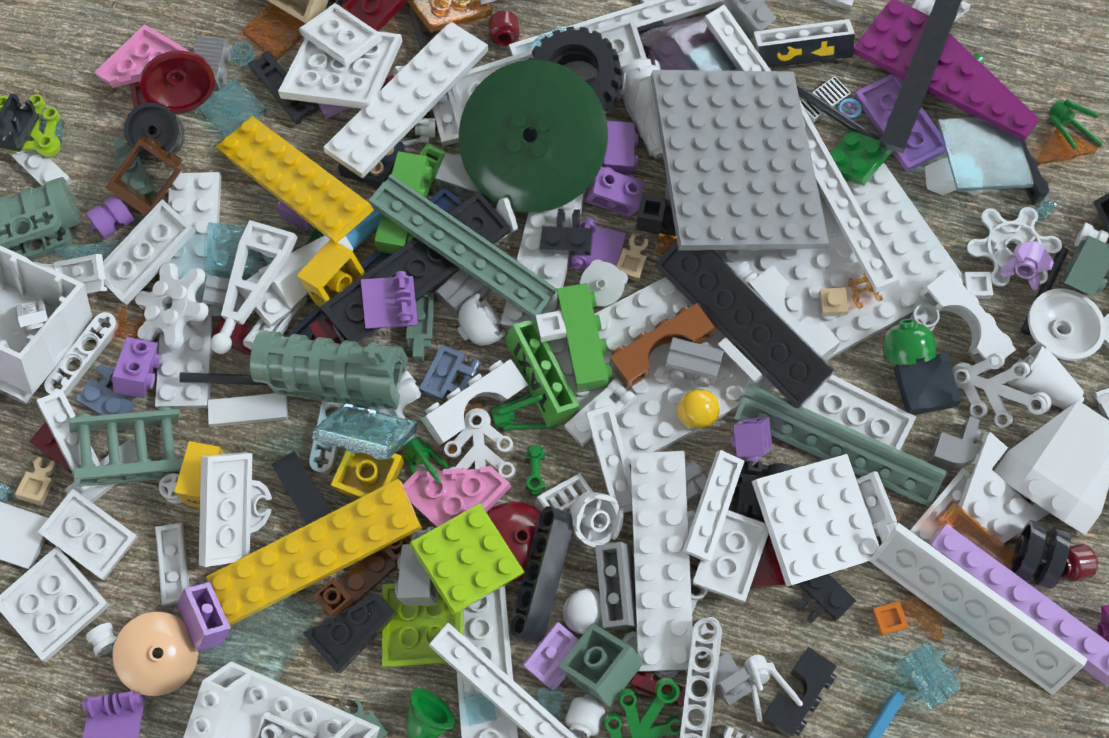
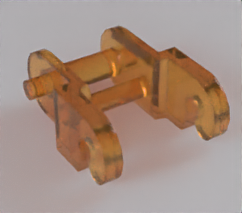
[848,273,883,309]
[116,306,146,339]

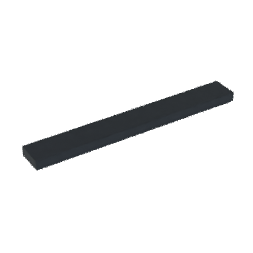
[879,0,963,154]

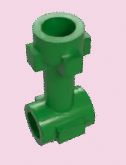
[525,445,545,497]

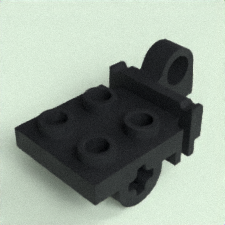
[733,461,795,520]

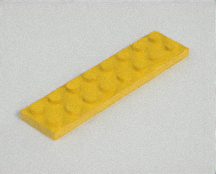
[216,116,374,244]
[206,479,422,626]

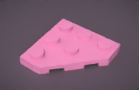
[94,24,189,88]
[403,466,511,527]

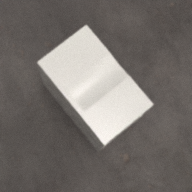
[0,246,93,395]

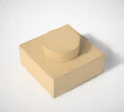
[819,288,849,316]

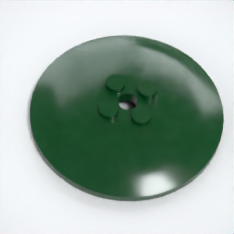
[459,60,608,213]

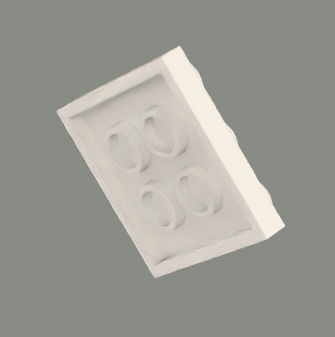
[0,546,110,662]

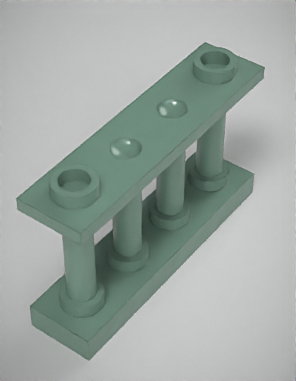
[69,407,184,487]

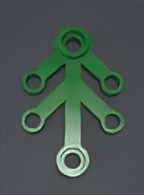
[604,678,682,738]

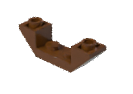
[313,536,411,617]

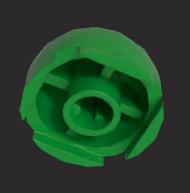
[883,319,937,365]

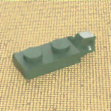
[113,137,157,198]
[406,292,435,362]

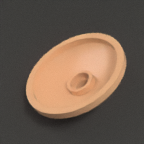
[112,612,198,696]

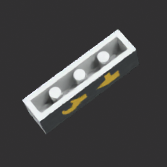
[754,19,855,69]

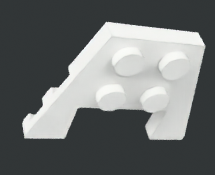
[957,432,1050,545]

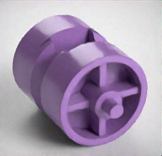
[86,194,135,240]

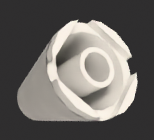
[1008,342,1084,410]

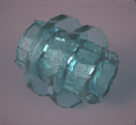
[897,641,962,709]

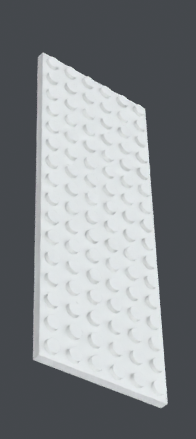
[547,163,965,467]

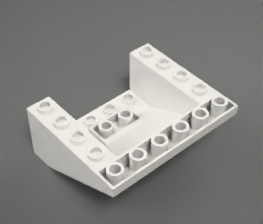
[183,661,380,738]

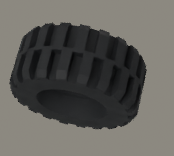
[528,26,623,113]

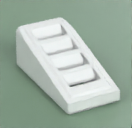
[534,473,593,512]

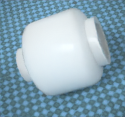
[565,694,606,738]

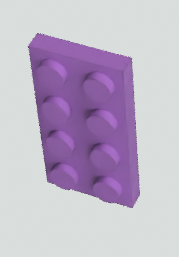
[854,74,950,173]

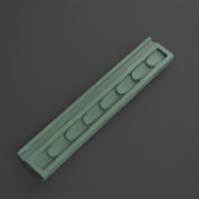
[368,174,557,319]
[734,383,947,507]

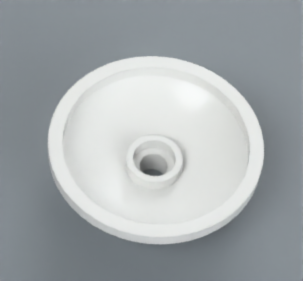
[1028,288,1106,361]

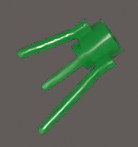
[1048,98,1103,150]
[491,392,557,432]
[403,437,451,483]

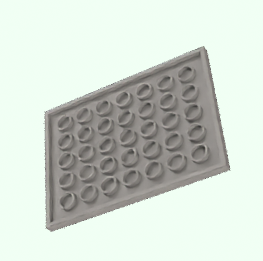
[650,70,829,250]

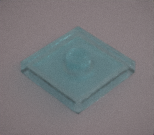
[198,78,268,137]

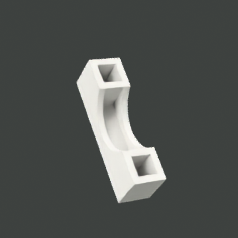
[748,266,840,360]
[919,269,1016,373]
[421,359,528,446]

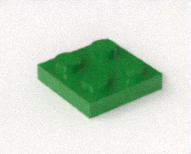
[830,130,892,186]

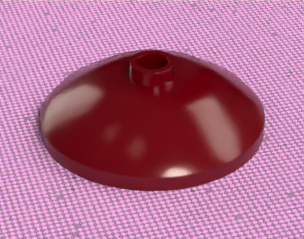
[139,51,215,113]
[487,502,540,582]

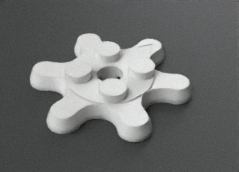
[967,207,1062,287]
[135,263,209,350]

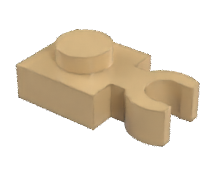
[617,235,648,282]
[15,457,57,506]

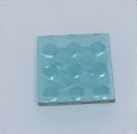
[312,404,418,460]

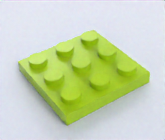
[409,503,524,616]
[382,583,464,668]

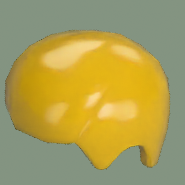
[676,389,720,429]

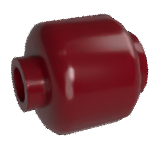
[488,10,520,46]
[1061,544,1099,582]

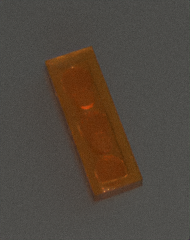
[934,500,1015,566]

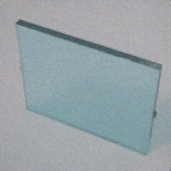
[938,117,1034,192]
[198,595,319,682]

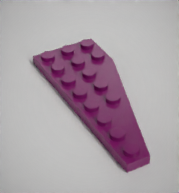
[853,0,1039,142]

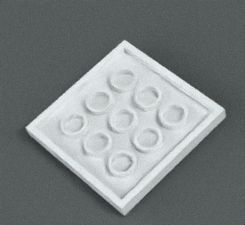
[278,32,403,109]
[752,454,879,586]

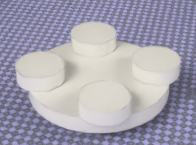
[580,260,628,308]

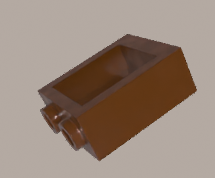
[105,136,186,216]

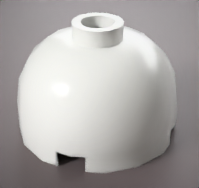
[457,294,506,346]
[569,492,624,547]

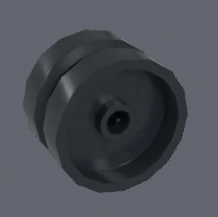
[124,103,185,161]
[1011,520,1071,589]

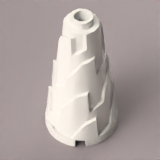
[620,59,663,158]

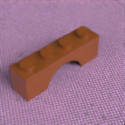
[610,303,715,390]

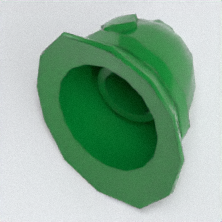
[406,688,455,738]

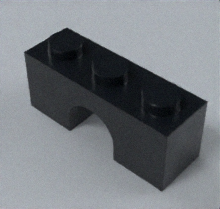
[636,194,677,238]
[762,647,837,738]

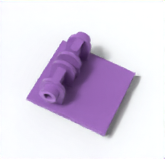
[568,218,626,271]
[361,271,418,329]
[83,690,145,738]

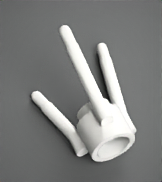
[402,118,436,147]
[744,655,803,722]

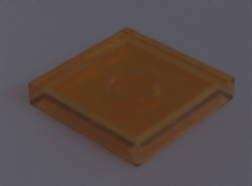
[242,3,306,61]

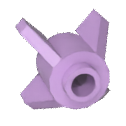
[1001,241,1054,290]

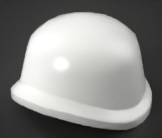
[563,588,604,635]

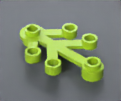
[0,94,60,158]

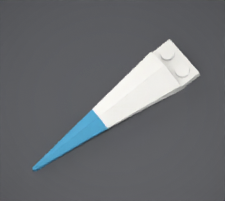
[238,209,381,328]

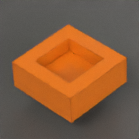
[872,601,909,636]

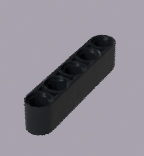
[271,451,331,525]
[509,506,573,642]

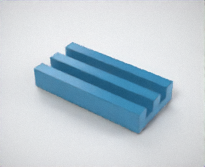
[864,691,906,738]

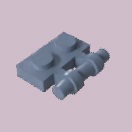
[419,344,482,402]
[76,364,135,415]

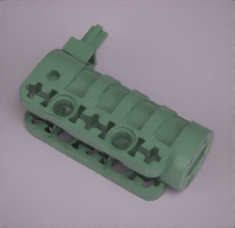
[0,177,81,261]
[250,330,408,410]

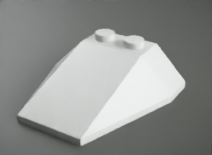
[994,401,1109,535]

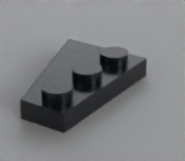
[303,593,398,673]

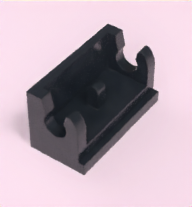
[0,93,39,152]

